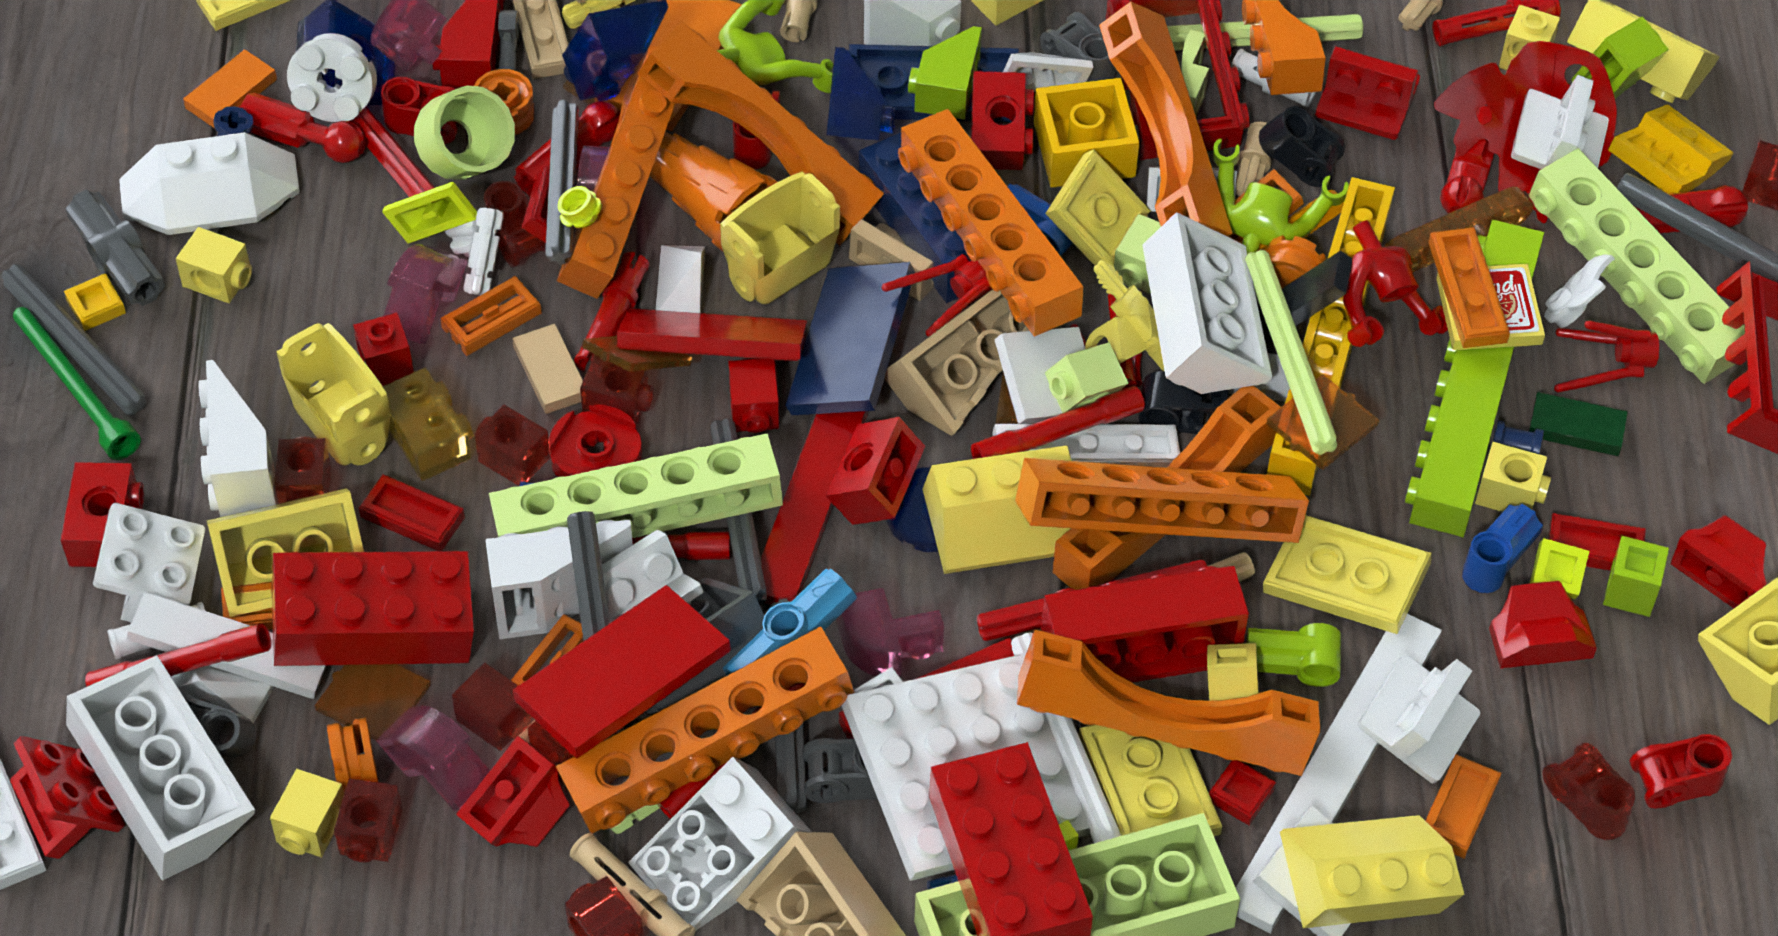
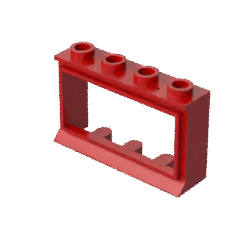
[1105,0,1249,160]
[1716,261,1778,454]

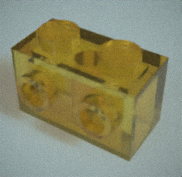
[383,367,474,481]

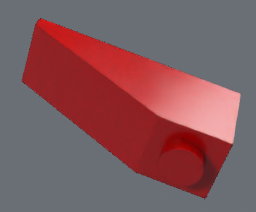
[432,0,505,89]

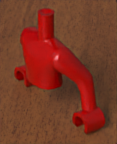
[1343,220,1448,347]

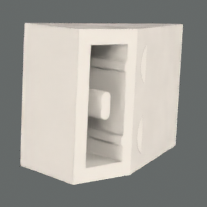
[199,360,279,517]
[486,520,633,640]
[628,757,812,931]

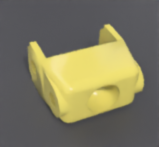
[720,171,840,304]
[277,323,391,466]

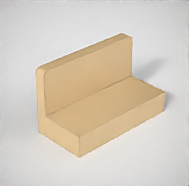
[849,219,934,301]

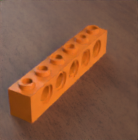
[898,109,1083,337]
[1015,458,1309,543]
[556,626,855,834]

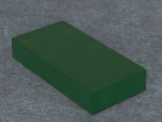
[1529,392,1628,457]

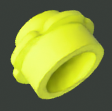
[558,186,602,228]

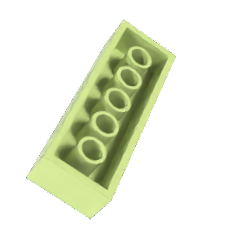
[914,813,1240,936]

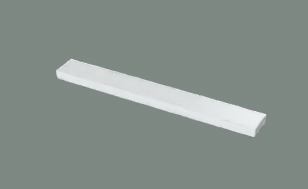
[1236,614,1442,934]

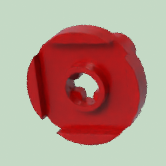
[549,404,642,477]

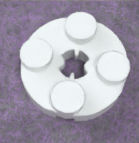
[287,33,377,122]

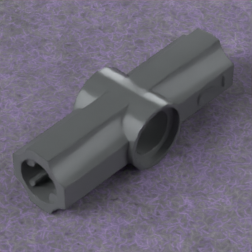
[65,189,165,306]

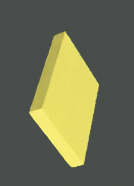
[1263,515,1431,634]
[1078,724,1222,836]

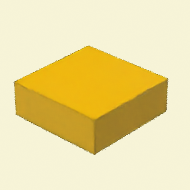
[64,273,126,331]

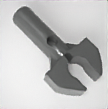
[498,10,519,71]

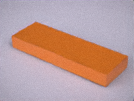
[1428,227,1510,348]

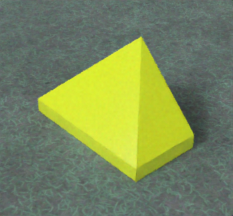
[382,182,477,244]

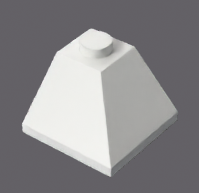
[864,0,961,46]

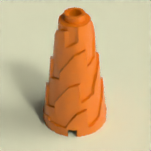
[650,131,778,253]

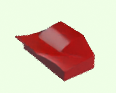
[1670,515,1766,608]
[1489,581,1597,669]
[456,736,570,847]

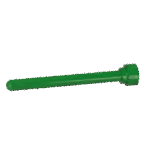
[13,307,141,460]

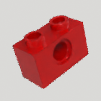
[971,71,1034,170]
[826,417,926,525]
[60,462,144,567]

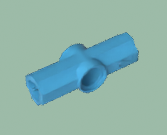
[722,568,857,676]

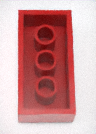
[271,551,474,666]
[1041,566,1249,683]
[929,742,1093,936]

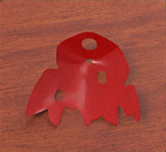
[1434,41,1617,224]

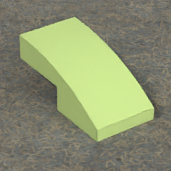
[1181,29,1209,116]

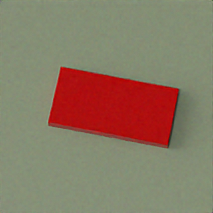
[617,308,807,361]
[513,585,731,759]

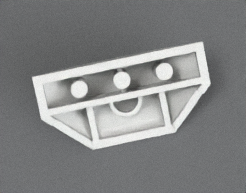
[119,132,300,235]

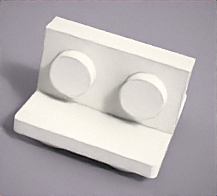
[1511,75,1609,169]
[93,503,205,622]
[602,529,704,623]
[1358,654,1480,784]

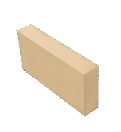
[513,324,588,414]

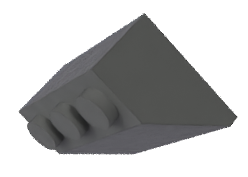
[645,577,764,715]

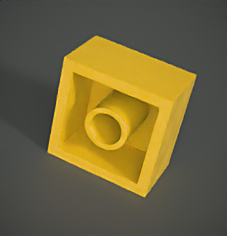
[1034,78,1139,188]

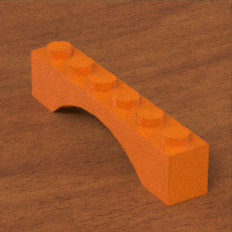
[1242,0,1326,95]
[1099,2,1233,237]
[638,20,884,246]
[556,44,675,299]
[1053,386,1283,590]
[1017,630,1320,776]

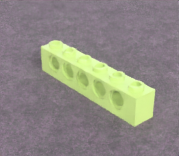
[1528,148,1745,384]
[489,433,783,538]

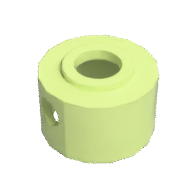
[414,85,515,180]

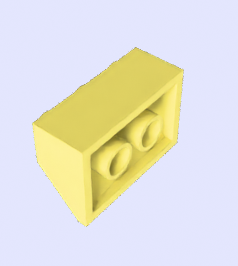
[1567,0,1720,103]
[922,445,1071,574]
[207,488,364,617]
[1698,577,1778,725]
[1280,815,1465,929]

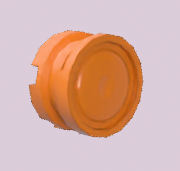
[474,69,535,135]
[1266,235,1326,288]
[327,717,379,792]

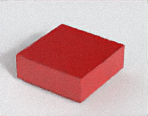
[1209,760,1276,826]

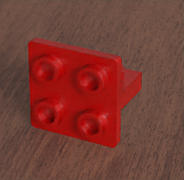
[1315,46,1420,140]
[10,736,125,859]

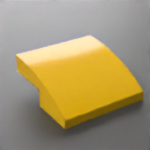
[1608,104,1734,194]

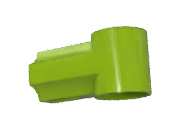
[1246,623,1341,687]

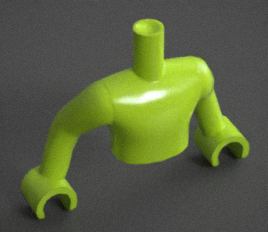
[717,0,843,93]
[1213,138,1349,254]

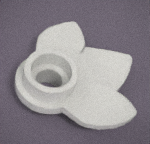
[1544,254,1615,328]

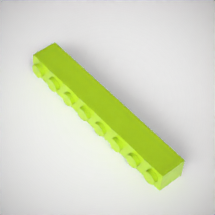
[1405,219,1544,538]

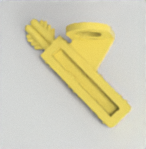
[1085,260,1164,371]

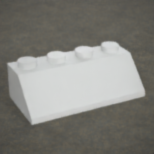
[1142,212,1272,394]
[66,655,255,881]

